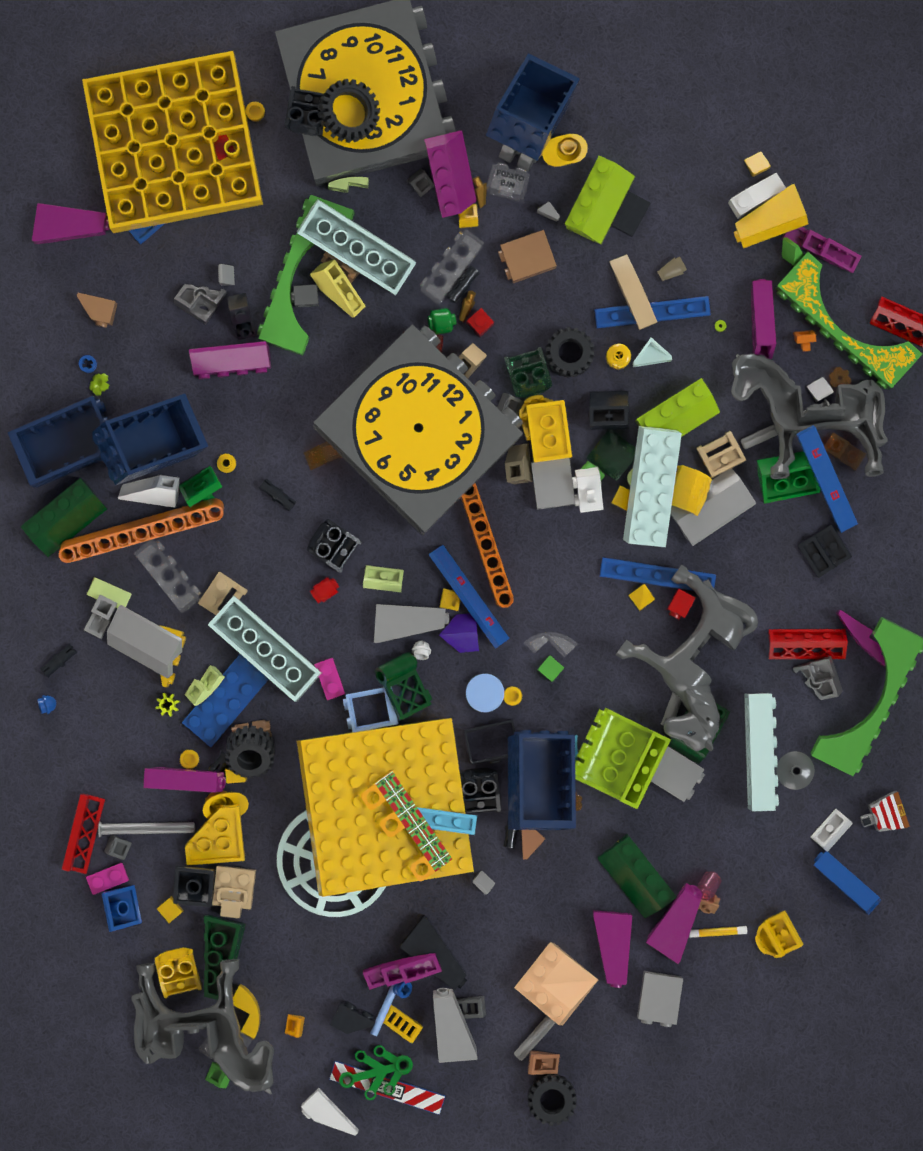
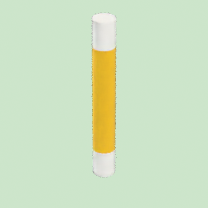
[689,926,747,938]

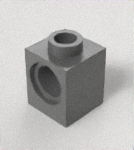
[291,285,319,308]

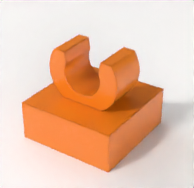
[794,330,816,352]

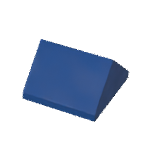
[102,885,142,932]

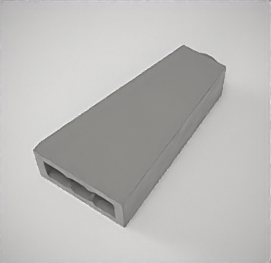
[374,604,449,643]
[433,988,477,1063]

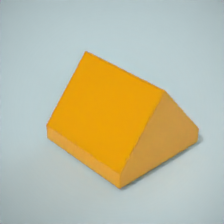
[285,1014,305,1038]

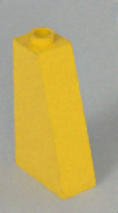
[734,184,808,248]

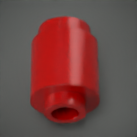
[310,577,339,604]

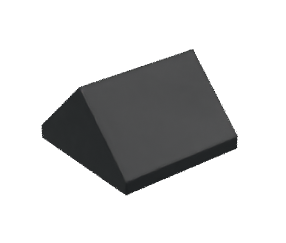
[173,866,215,907]

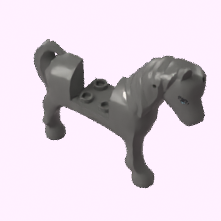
[731,354,888,479]
[616,565,758,751]
[131,959,274,1095]

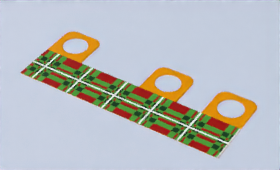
[361,771,452,881]

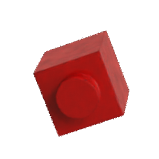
[209,135,236,161]
[467,308,494,337]
[667,589,695,620]

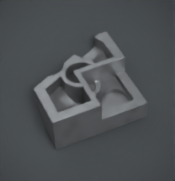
[174,284,226,325]
[793,656,843,700]

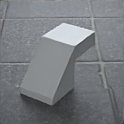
[84,595,118,639]

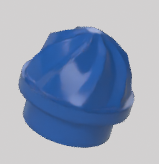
[37,695,56,714]

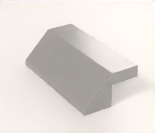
[670,468,756,546]
[107,605,182,678]

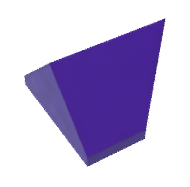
[439,613,479,653]

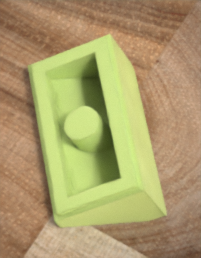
[363,565,404,592]

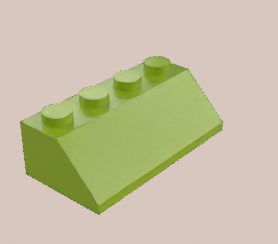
[565,156,635,245]
[635,378,720,437]

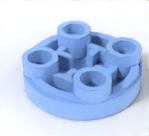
[466,674,504,712]

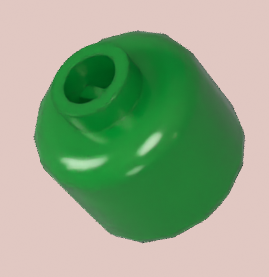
[427,308,456,335]

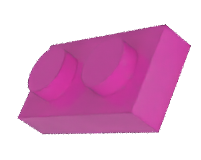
[314,658,345,700]
[86,863,129,895]

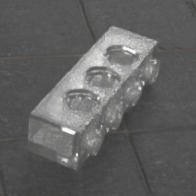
[420,229,484,306]
[134,539,201,613]

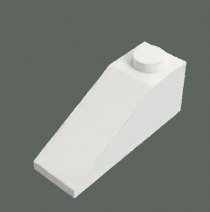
[728,173,786,219]
[301,1088,359,1135]

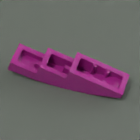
[781,227,862,273]
[836,610,886,668]
[363,953,442,990]

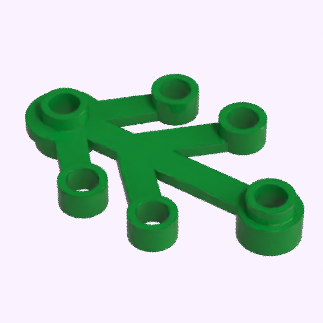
[339,1045,413,1100]

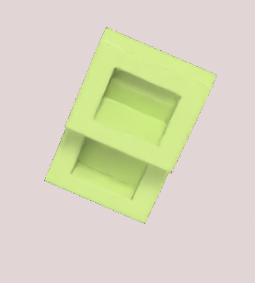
[328,177,369,193]
[86,577,132,609]
[185,665,225,706]

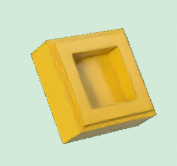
[440,589,460,611]

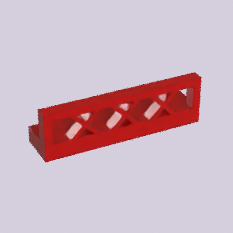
[870,296,923,347]
[768,629,848,659]
[62,794,105,874]

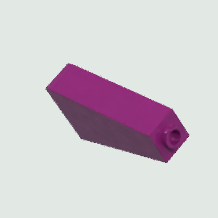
[32,203,110,244]
[751,279,776,359]
[143,767,226,792]
[646,883,702,964]
[593,910,632,988]

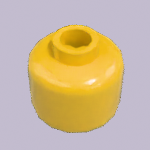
[606,344,631,370]

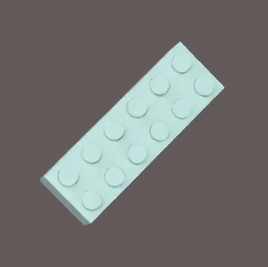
[297,199,416,295]
[623,426,682,547]
[208,596,322,702]
[744,693,779,811]

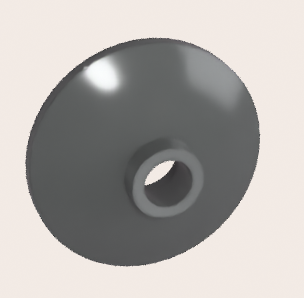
[776,751,815,790]

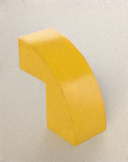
[233,984,260,1039]

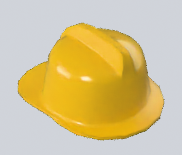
[542,134,588,167]
[202,791,249,819]

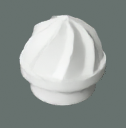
[412,641,431,660]

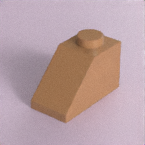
[77,293,117,328]

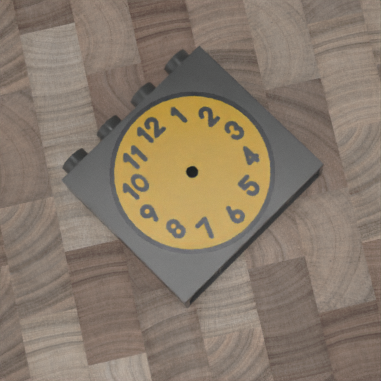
[275,0,456,186]
[313,324,523,536]

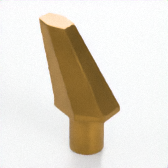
[472,176,487,208]
[459,291,476,322]

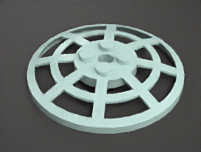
[277,810,386,917]

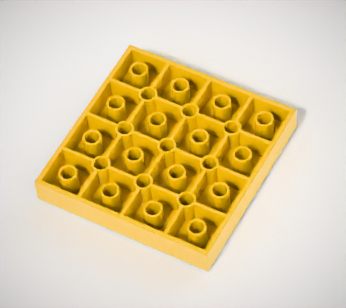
[82,51,263,233]
[297,718,474,897]

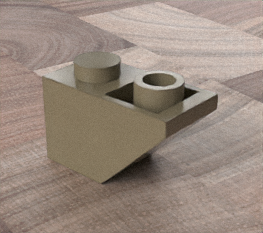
[505,444,533,484]

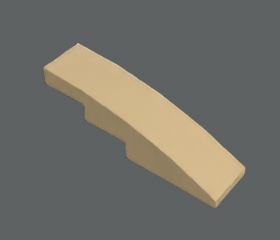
[609,255,657,330]

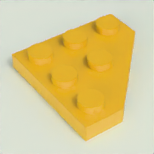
[185,804,245,865]

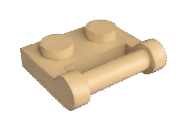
[696,431,746,478]
[198,572,248,615]

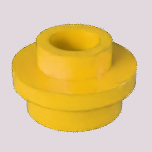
[217,454,236,473]

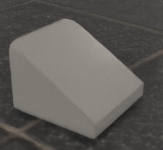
[537,202,560,222]
[218,264,235,286]
[806,377,834,403]
[473,871,495,895]

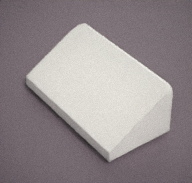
[811,809,853,852]

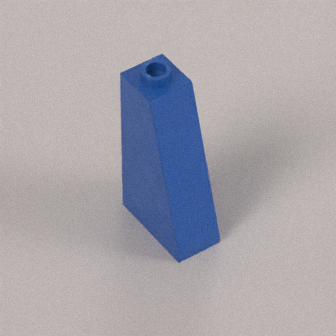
[814,851,881,915]

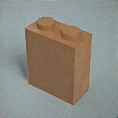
[498,230,556,283]

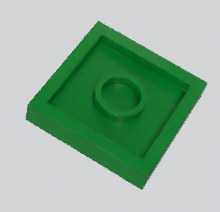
[179,465,222,507]

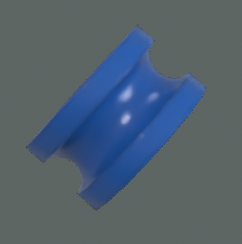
[79,355,97,373]
[393,981,412,998]

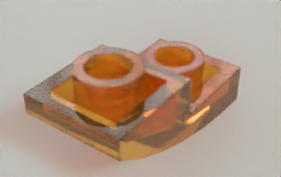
[824,433,866,471]

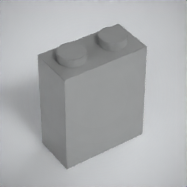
[531,458,575,510]
[651,747,705,802]
[637,971,683,1027]

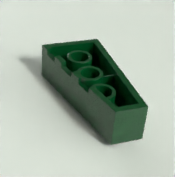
[204,915,246,1000]

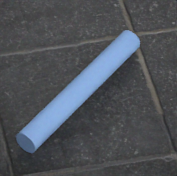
[370,985,395,1036]

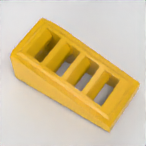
[383,1004,423,1043]

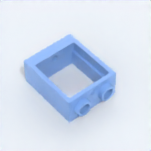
[343,686,399,732]

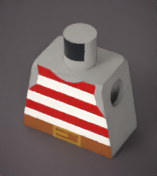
[860,791,910,832]

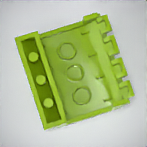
[575,708,671,809]

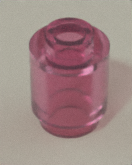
[697,871,722,901]

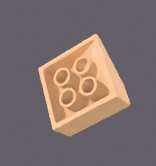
[514,942,598,1026]

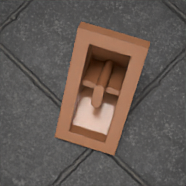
[522,830,545,859]
[528,1050,560,1075]

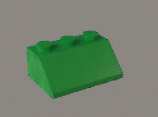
[757,451,820,504]

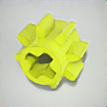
[156,693,180,716]

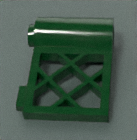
[375,652,432,721]

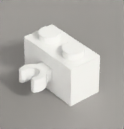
[572,467,603,513]

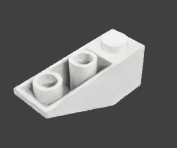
[118,475,179,507]

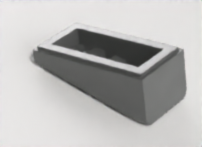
[457,996,486,1019]

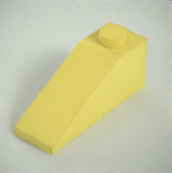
[310,259,366,318]

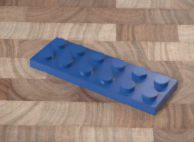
[182,654,269,747]

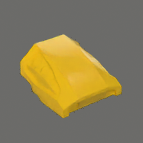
[672,465,712,516]
[155,947,202,998]

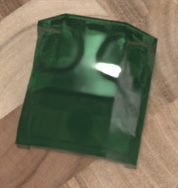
[504,347,552,398]
[586,430,636,481]

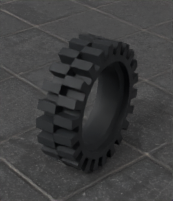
[318,79,380,143]

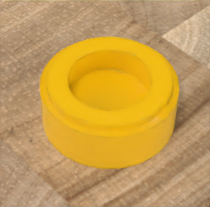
[246,102,265,121]
[503,686,522,706]
[180,750,199,769]

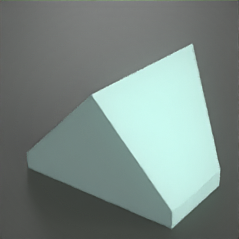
[633,338,672,367]

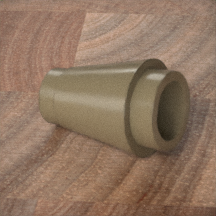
[657,257,687,281]

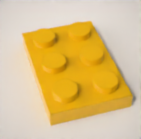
[526,400,572,463]

